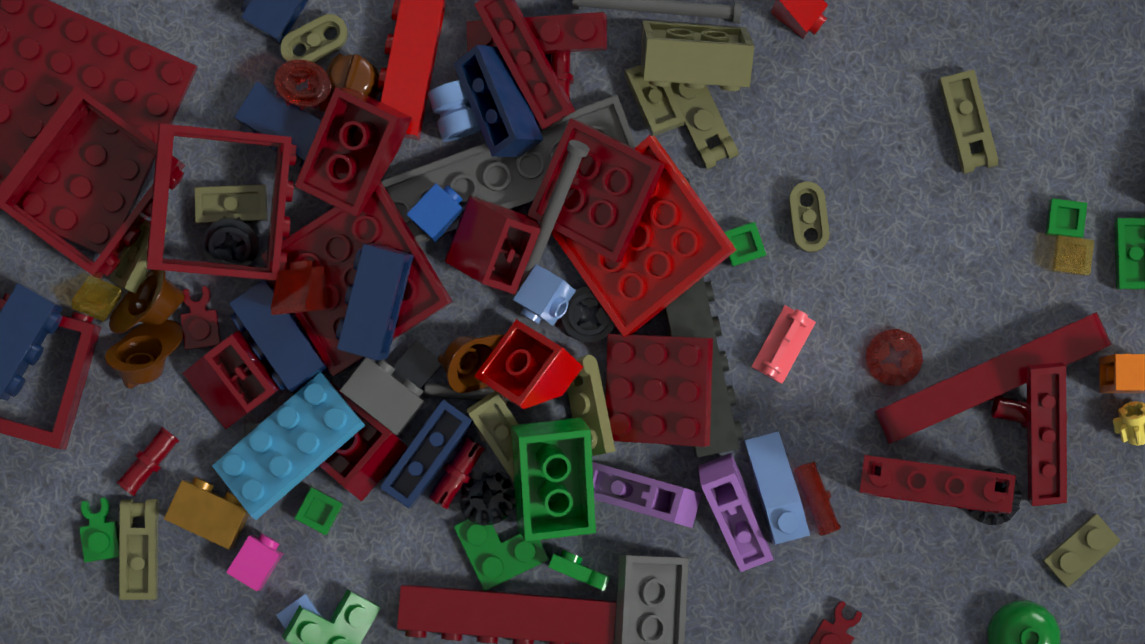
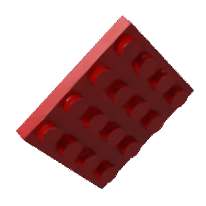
[551,135,736,337]

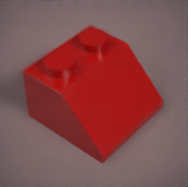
[474,319,583,409]

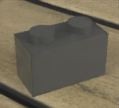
[340,357,426,436]

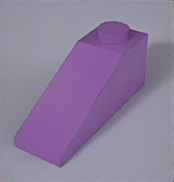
[698,453,774,572]
[592,462,702,528]

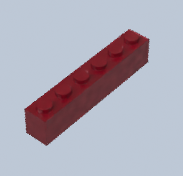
[397,584,617,644]

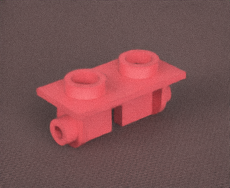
[751,305,816,384]

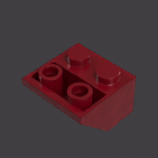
[445,195,541,295]
[182,330,280,430]

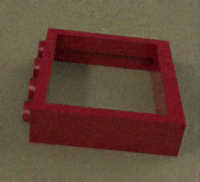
[0,85,185,279]
[146,123,297,281]
[0,293,101,450]
[860,455,1016,515]

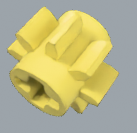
[1113,401,1145,446]

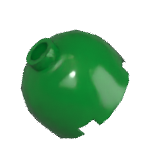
[987,600,1061,644]

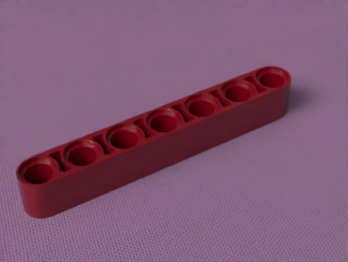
[874,312,1112,444]

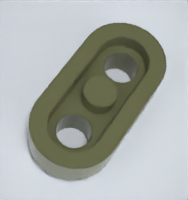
[281,14,348,68]
[788,181,830,253]

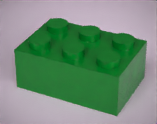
[511,418,596,542]

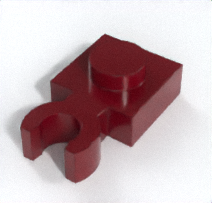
[180,286,221,350]
[808,601,862,644]

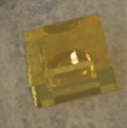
[1052,236,1094,276]
[72,275,121,322]

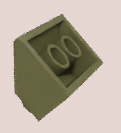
[641,20,755,91]

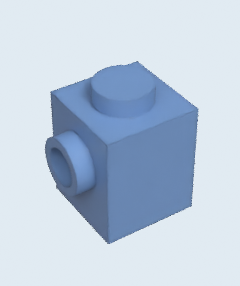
[513,264,576,326]

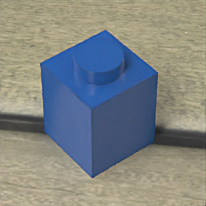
[407,183,464,242]

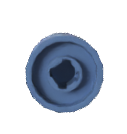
[427,80,481,142]

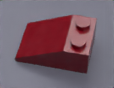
[295,87,412,217]
[319,381,408,502]

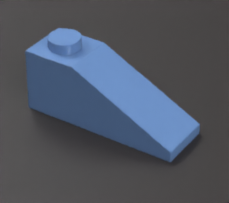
[744,431,810,545]

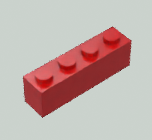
[378,0,446,141]

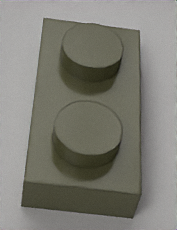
[624,65,685,136]
[194,184,268,224]
[109,219,167,294]
[1042,514,1121,588]

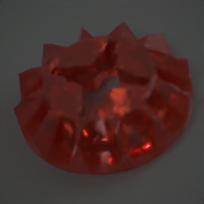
[273,60,331,111]
[866,329,924,386]

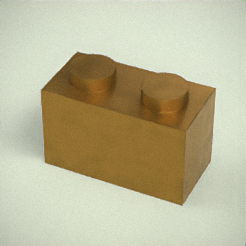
[164,476,249,549]

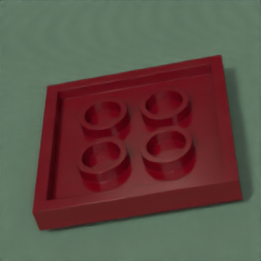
[527,118,666,262]
[606,334,713,447]

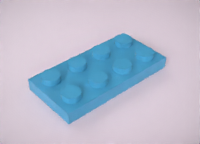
[212,372,365,520]

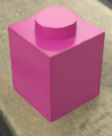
[226,533,284,591]

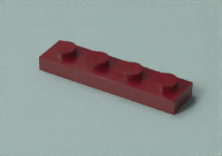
[474,0,576,129]
[467,12,607,54]
[1027,362,1067,506]

